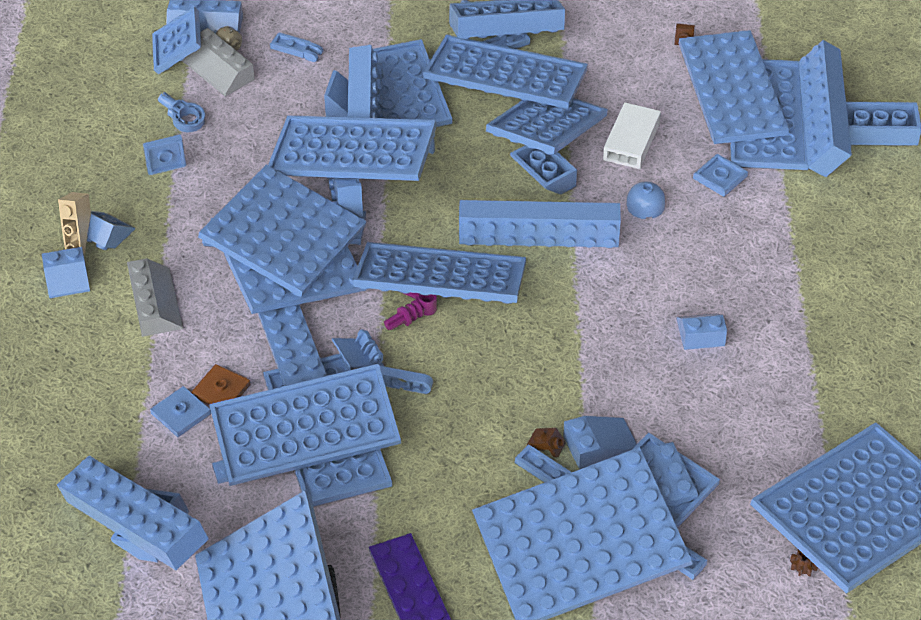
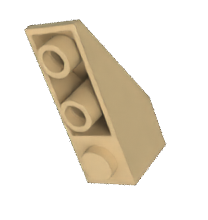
[58,192,91,255]

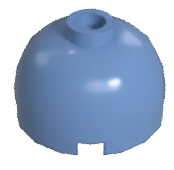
[626,181,665,219]

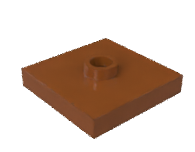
[191,364,251,405]

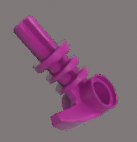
[384,292,437,330]

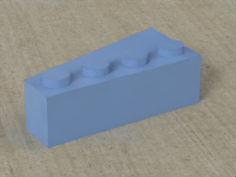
[327,177,363,218]

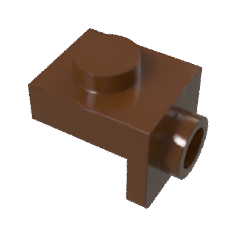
[674,23,695,45]
[527,428,566,458]

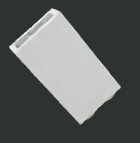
[603,102,661,169]

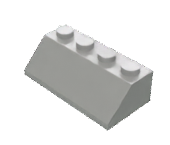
[182,28,255,97]
[127,258,183,337]

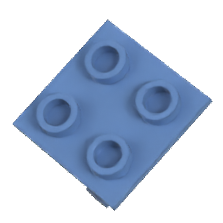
[332,329,385,368]

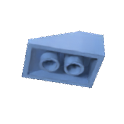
[563,416,637,469]

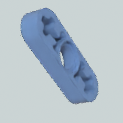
[379,366,433,394]

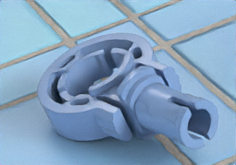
[158,92,205,133]

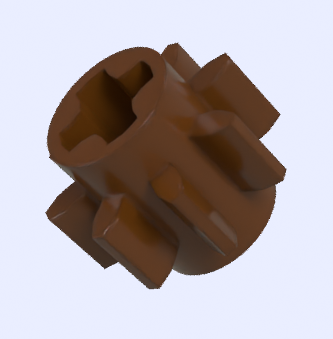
[790,549,818,577]

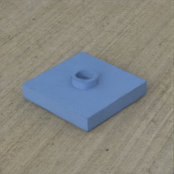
[143,134,186,175]
[693,154,748,197]
[150,386,211,437]

